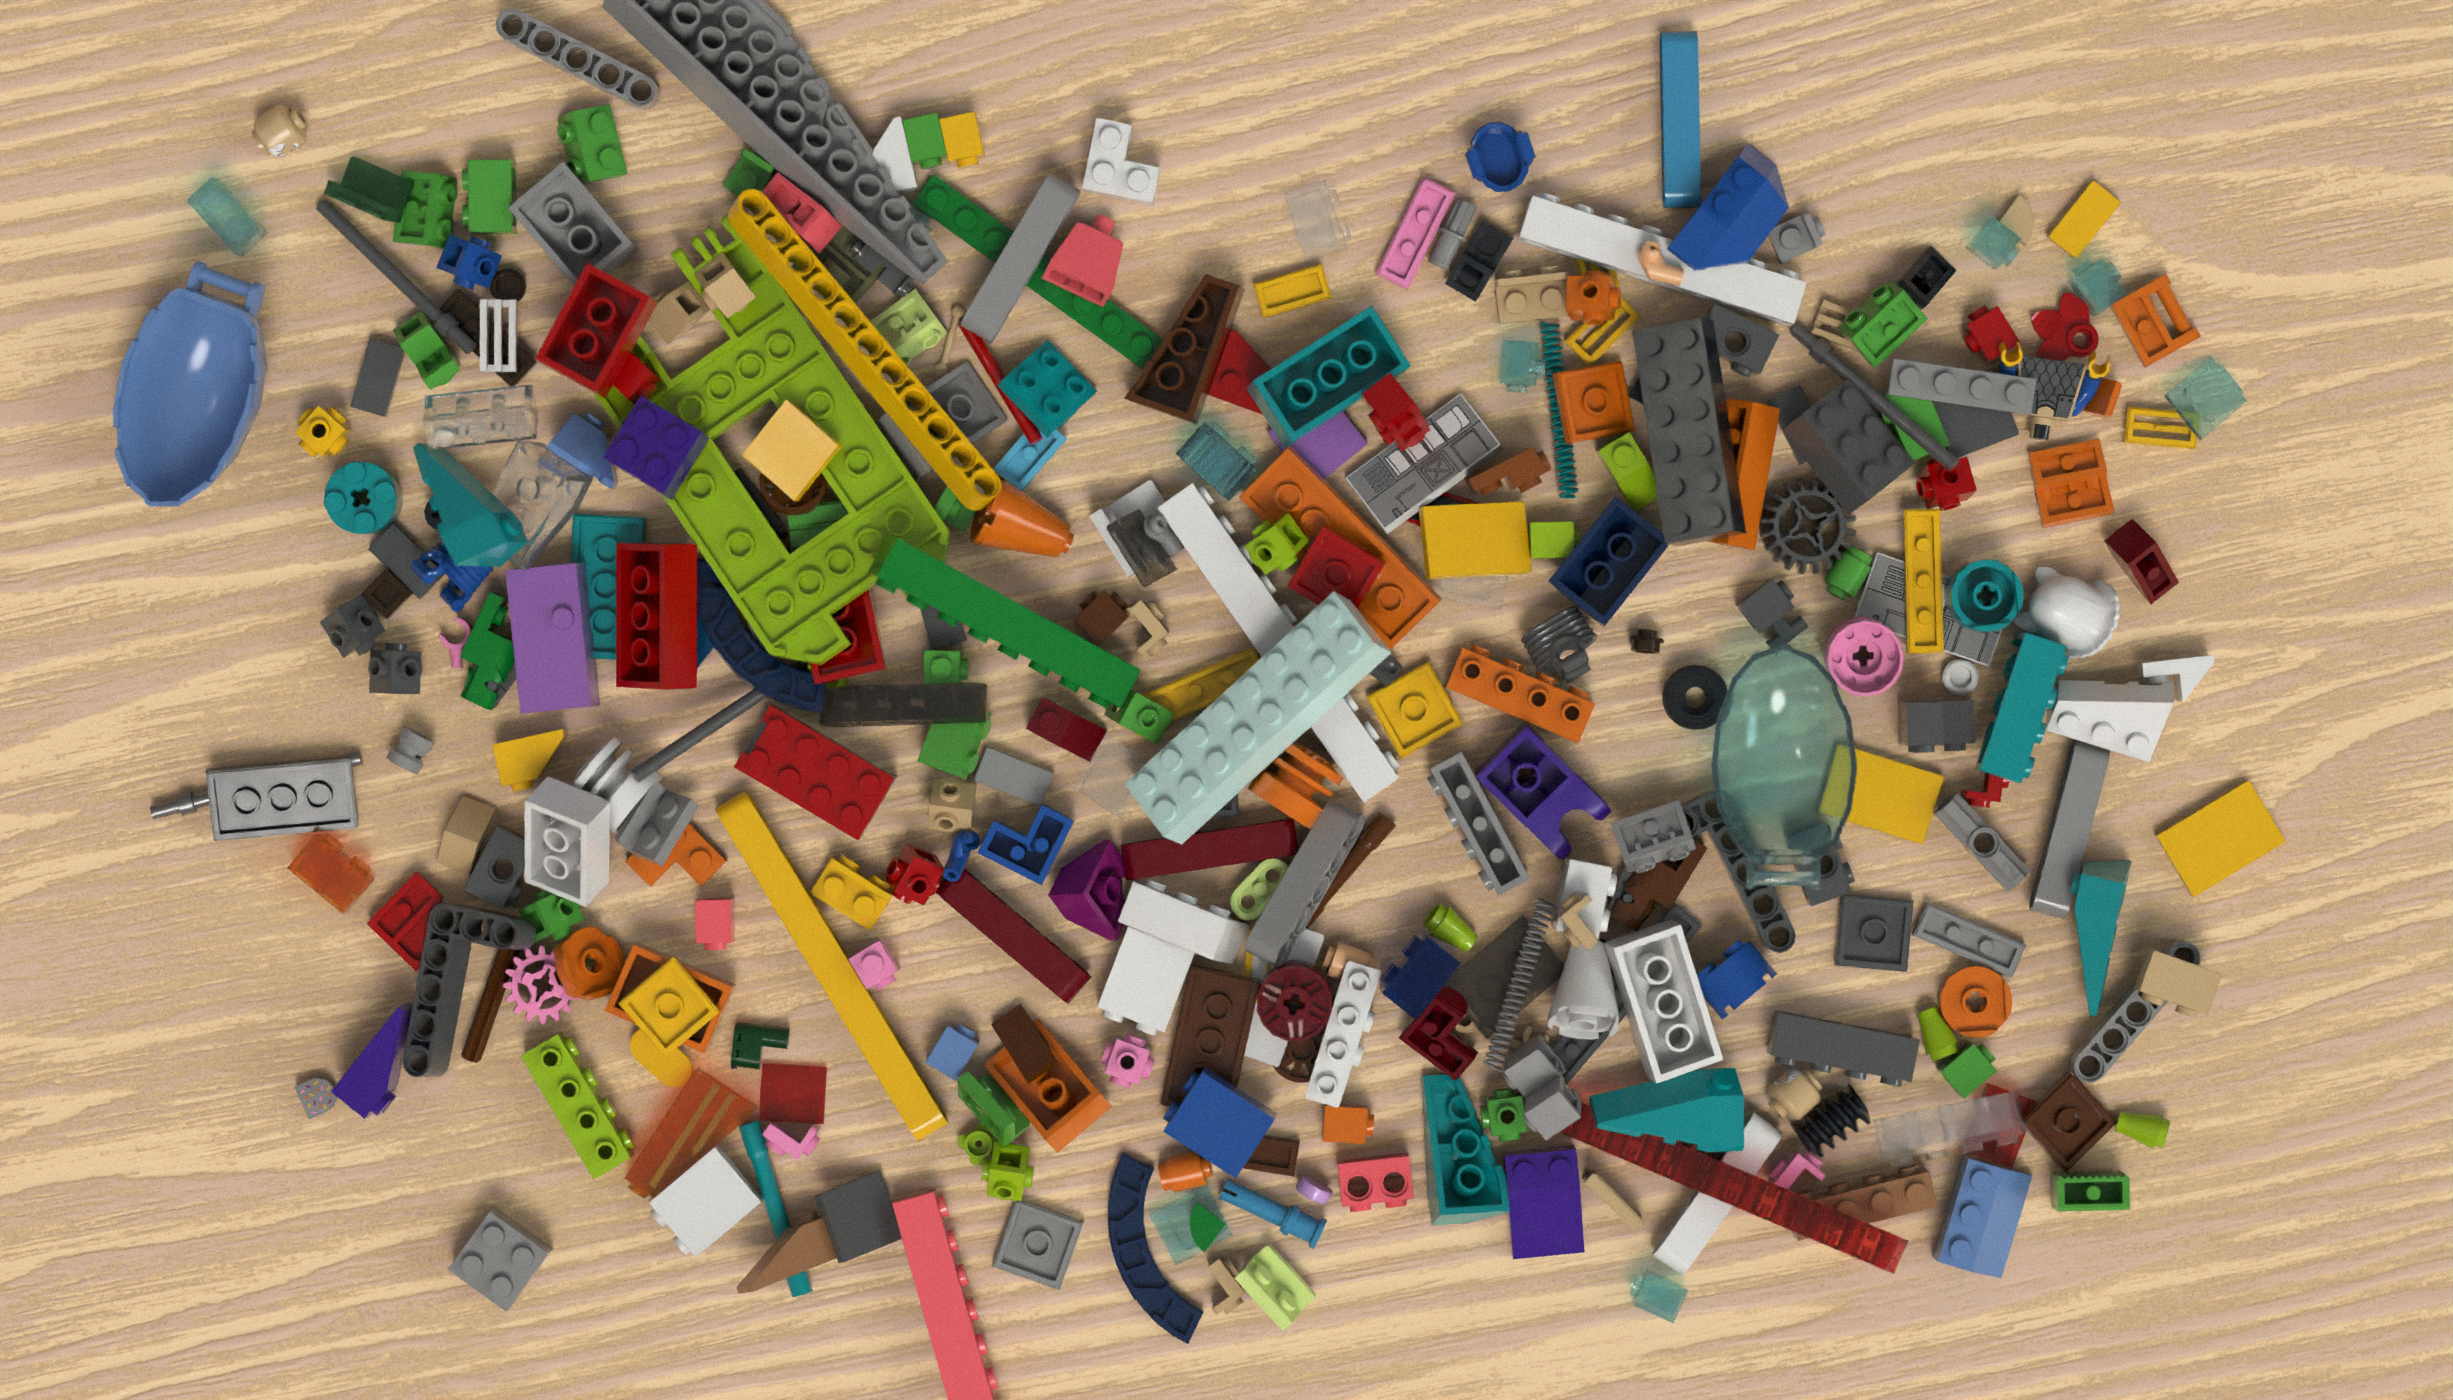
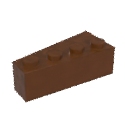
[1124,274,1245,425]

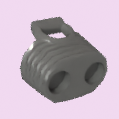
[1521,606,1597,683]

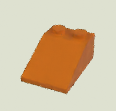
[983,1018,1112,1153]

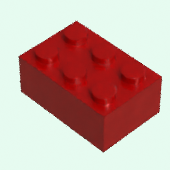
[535,263,658,399]

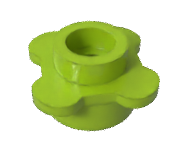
[958,1122,999,1165]

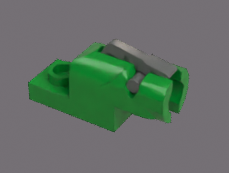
[460,592,517,710]

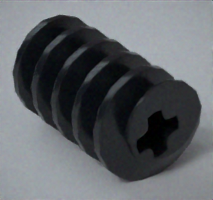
[1790,1083,1871,1157]

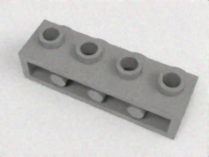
[1427,750,1530,896]

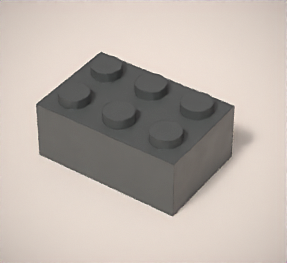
[1782,378,1915,515]

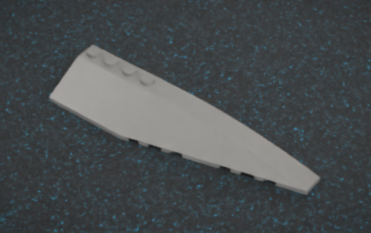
[602,0,948,285]

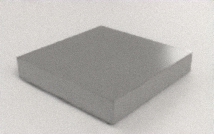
[992,1200,1084,1290]

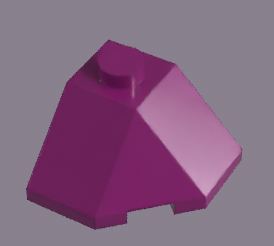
[1048,839,1126,941]

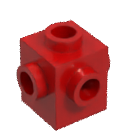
[1916,457,1977,511]
[885,842,944,905]

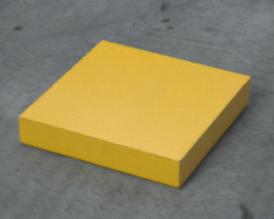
[742,399,842,502]
[1366,661,1463,759]
[618,956,721,1058]

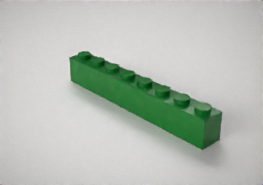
[868,534,1141,709]

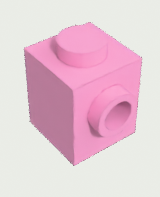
[848,938,900,991]

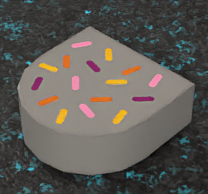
[295,1077,337,1119]

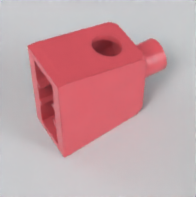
[1042,215,1123,307]

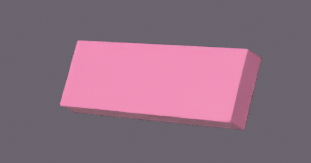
[1376,177,1456,290]

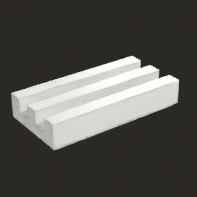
[480,299,517,372]

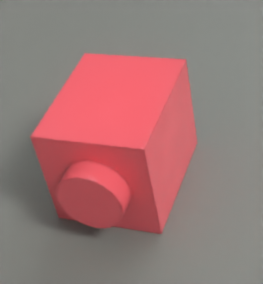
[695,898,735,950]

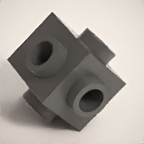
[320,595,386,658]
[368,643,422,694]

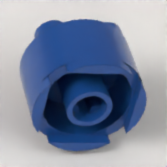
[1697,939,1777,1020]

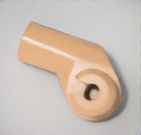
[1638,241,1684,286]

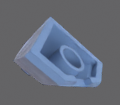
[546,412,618,490]

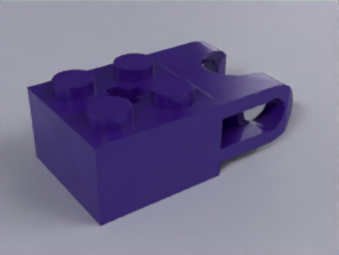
[1474,722,1611,860]

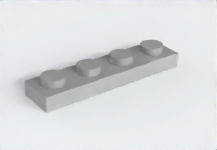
[1887,358,2037,415]

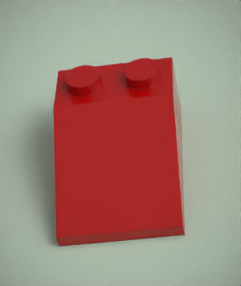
[810,588,886,685]

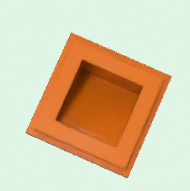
[2083,378,2122,418]

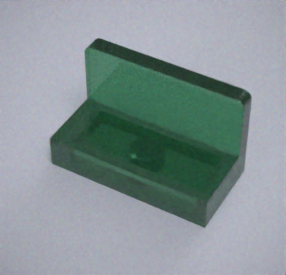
[324,156,414,223]

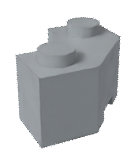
[1503,1034,1582,1140]

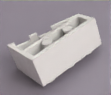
[2046,680,2174,762]
[1118,878,1250,964]

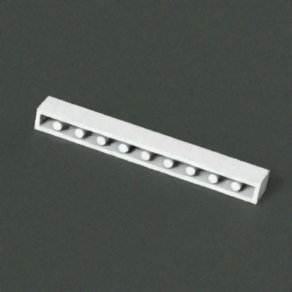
[1157,483,1400,803]

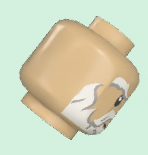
[252,104,308,157]
[1768,1068,1822,1121]

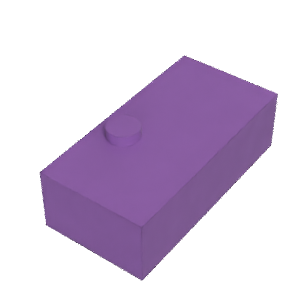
[505,563,600,714]

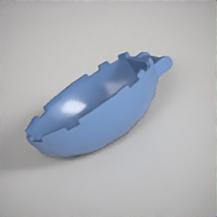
[113,261,267,507]

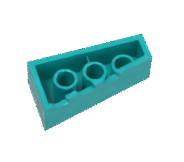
[1975,632,2069,783]

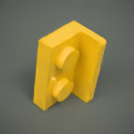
[810,854,893,931]

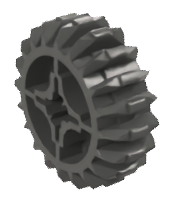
[1759,478,1857,574]

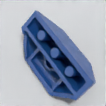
[1667,143,1789,271]

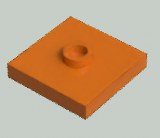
[1552,361,1635,444]

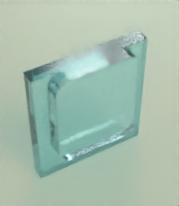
[2164,357,2247,440]
[1149,1185,1233,1265]

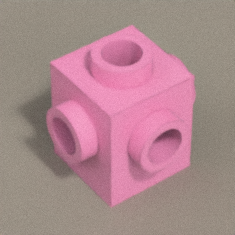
[1101,1033,1155,1088]

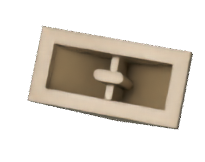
[436,795,497,875]

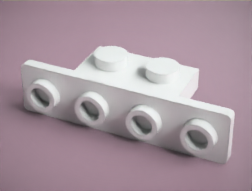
[1305,961,1381,1108]

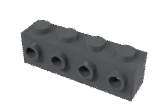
[1767,1010,1920,1087]

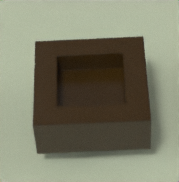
[361,568,413,619]

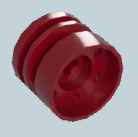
[1257,960,1333,1041]

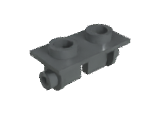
[849,240,916,298]

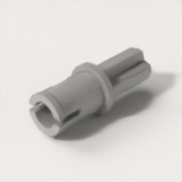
[1428,199,1476,271]

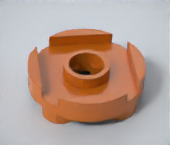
[554,927,624,1000]
[1939,965,2012,1038]

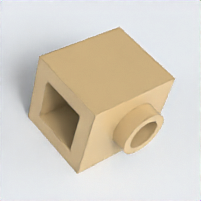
[694,252,756,318]
[648,281,711,344]

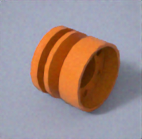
[1248,742,1344,829]

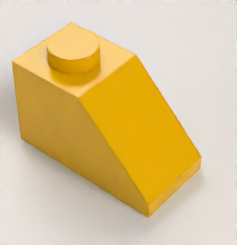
[492,728,568,792]

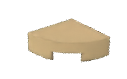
[1996,195,2034,246]

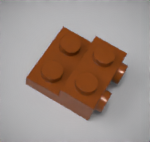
[1466,447,1552,497]

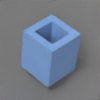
[925,1022,979,1081]

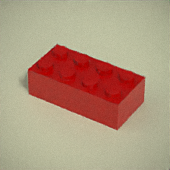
[616,542,697,690]

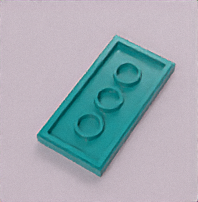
[571,514,646,660]

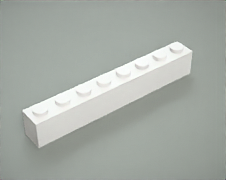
[1517,192,1807,327]

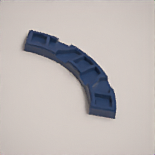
[697,559,826,713]
[1108,1152,1204,1344]

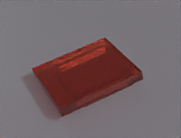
[759,1063,827,1124]

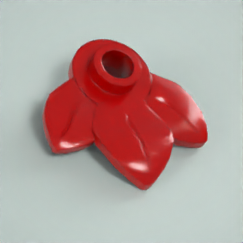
[2031,292,2099,361]

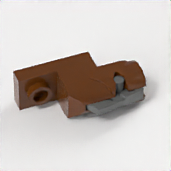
[1607,840,1708,931]

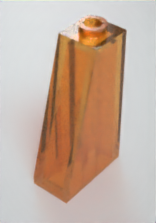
[624,1067,758,1198]

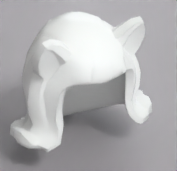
[2014,567,2120,659]

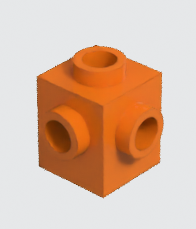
[1565,271,1621,325]

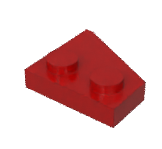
[1208,330,1272,415]
[366,871,444,971]

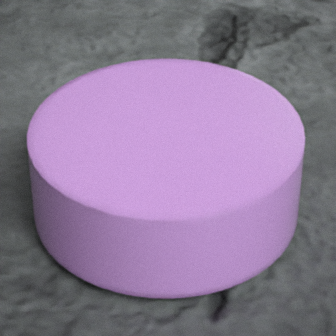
[1296,1174,1333,1204]

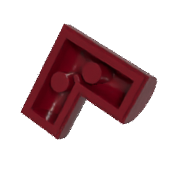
[1399,987,1478,1081]

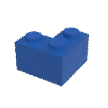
[977,803,1075,885]

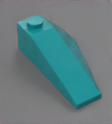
[413,443,529,567]
[1589,1068,1744,1152]
[1422,1074,1510,1226]

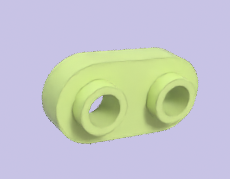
[1230,858,1289,920]

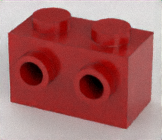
[1361,373,1430,452]

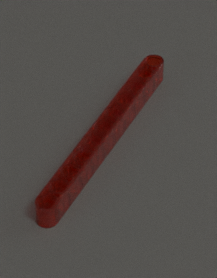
[1560,1103,1908,1274]

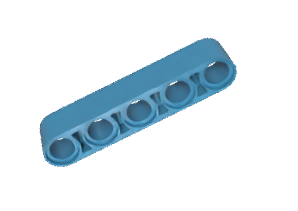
[1659,31,1701,208]

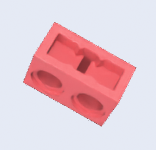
[761,172,842,254]
[1337,1153,1414,1212]

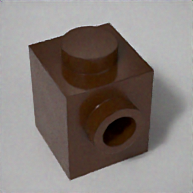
[1073,591,1130,646]

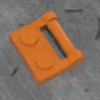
[2109,274,2201,368]

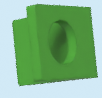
[1104,689,1174,744]

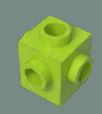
[1244,513,1309,575]
[981,1141,1034,1201]

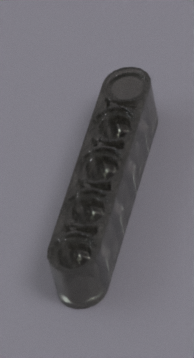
[819,682,987,727]

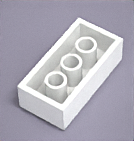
[1604,919,1723,1084]

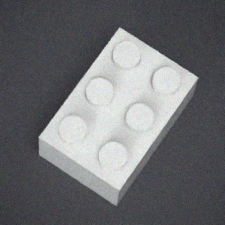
[525,776,610,907]

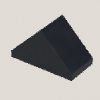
[1895,246,1957,310]

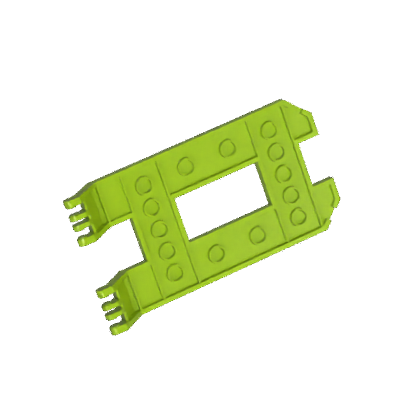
[593,213,951,665]

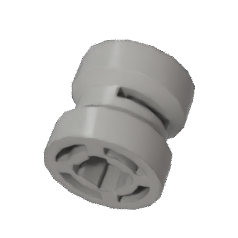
[386,726,435,774]

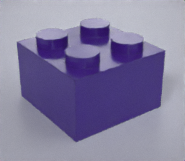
[603,396,709,500]

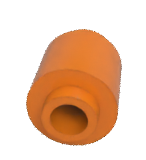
[1158,1151,1213,1193]

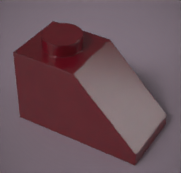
[2104,519,2179,604]
[1026,697,1107,762]

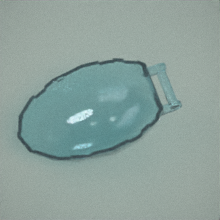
[1711,643,1857,890]

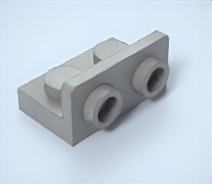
[615,782,699,867]
[1611,800,1696,873]

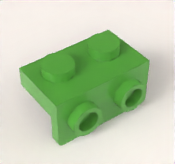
[557,104,627,185]

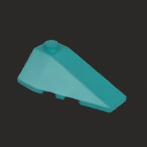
[2070,859,2132,1016]

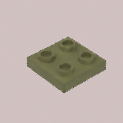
[792,223,885,304]

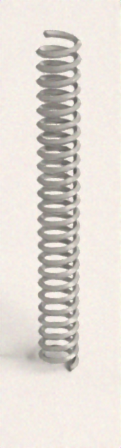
[1483,897,1555,1072]

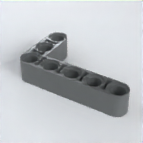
[1681,791,1796,953]
[403,903,536,1077]

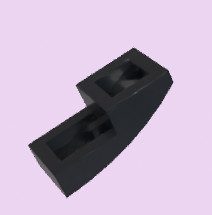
[1445,219,1514,302]

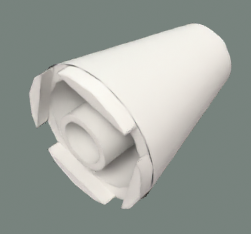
[1548,938,1620,1040]

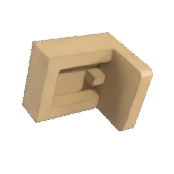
[1130,600,1169,656]
[1558,892,1599,951]
[1208,1255,1245,1314]

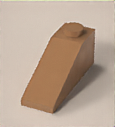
[736,1211,836,1294]

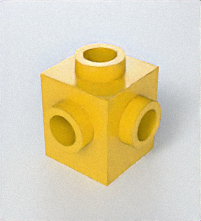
[295,406,352,458]

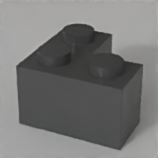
[1898,700,1975,753]

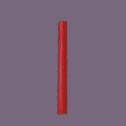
[958,322,1043,445]

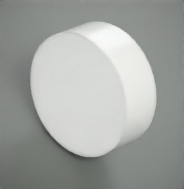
[1941,659,1979,695]

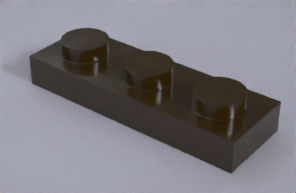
[440,289,538,389]

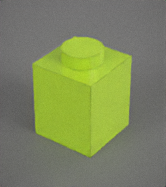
[1528,521,1581,559]

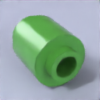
[1823,546,1873,601]

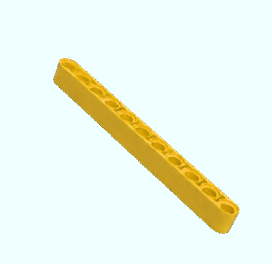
[727,189,1001,511]
[715,790,949,1142]

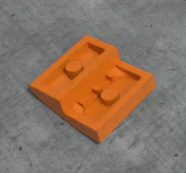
[2028,439,2114,528]

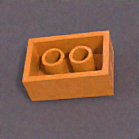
[605,942,736,1053]

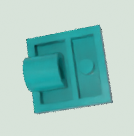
[997,340,1097,437]

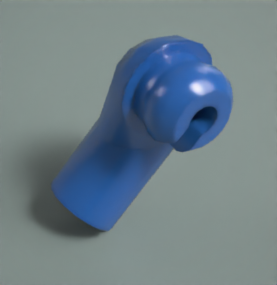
[943,830,980,882]

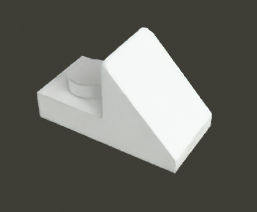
[2136,655,2215,702]

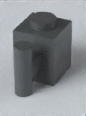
[1736,579,1808,653]

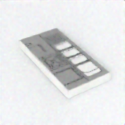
[1345,393,1503,534]
[1853,552,2002,667]

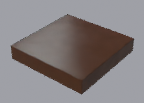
[2018,1070,2117,1172]

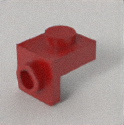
[1960,773,2009,808]

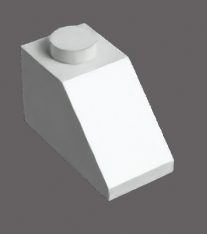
[872,116,919,194]

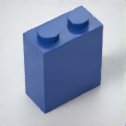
[1163,1067,1277,1179]

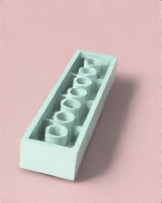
[1124,591,1392,844]

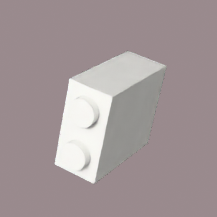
[1097,926,1195,1036]
[649,1144,763,1258]

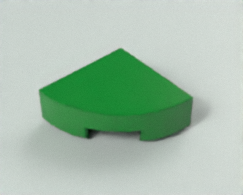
[1190,1202,1226,1253]

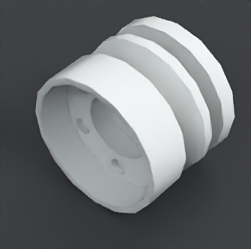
[572,737,663,834]

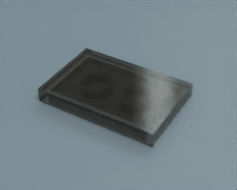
[1440,915,1564,1039]

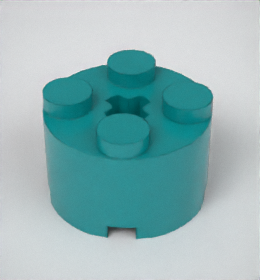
[324,462,402,534]
[1945,559,2024,632]

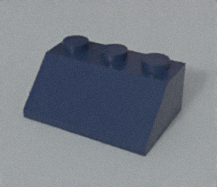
[1548,496,1669,627]

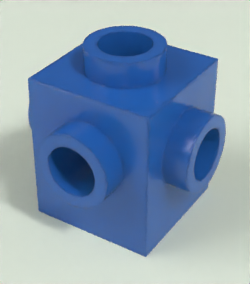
[436,234,502,290]

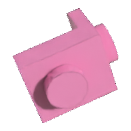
[762,1121,820,1160]
[1768,1150,1826,1196]

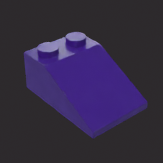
[331,1002,413,1119]
[1503,1145,1584,1259]

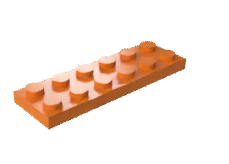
[1239,445,1442,650]

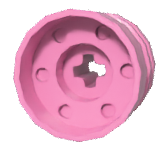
[1823,616,1904,697]

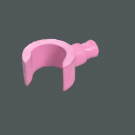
[439,617,473,668]

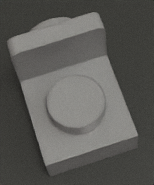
[1768,211,1825,264]

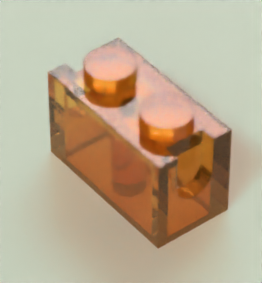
[287,833,375,914]

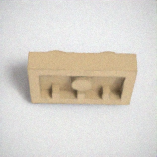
[1495,266,1569,324]

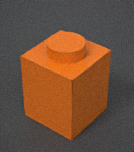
[1322,1104,1374,1144]

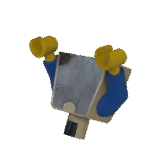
[1999,342,2111,441]

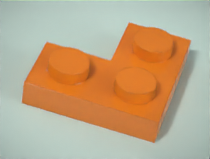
[625,823,728,887]

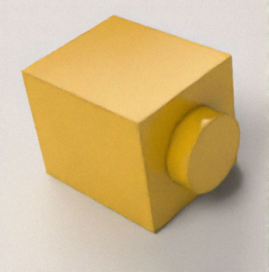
[939,111,985,168]

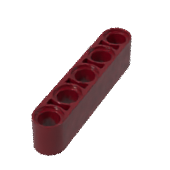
[1120,818,1299,880]
[936,868,1092,1004]

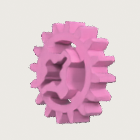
[502,945,579,1024]

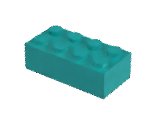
[1246,306,1411,449]

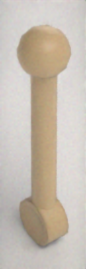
[934,305,965,377]

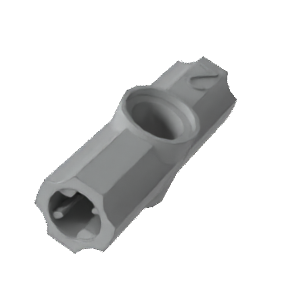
[1933,792,2030,892]

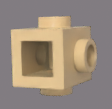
[922,779,977,833]

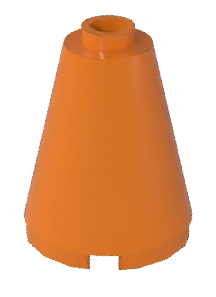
[970,477,1074,558]

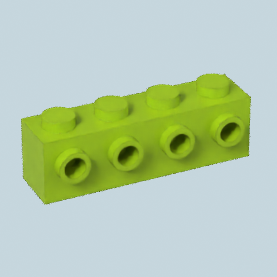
[521,1032,635,1180]

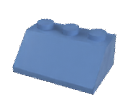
[1932,1154,2033,1278]

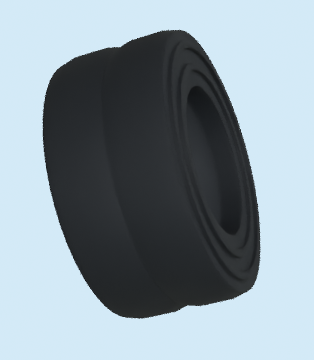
[1662,665,1729,730]

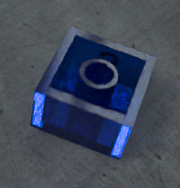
[1379,933,1461,1020]

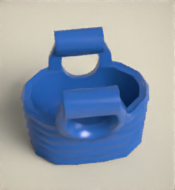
[1465,122,1536,192]
[411,541,494,612]

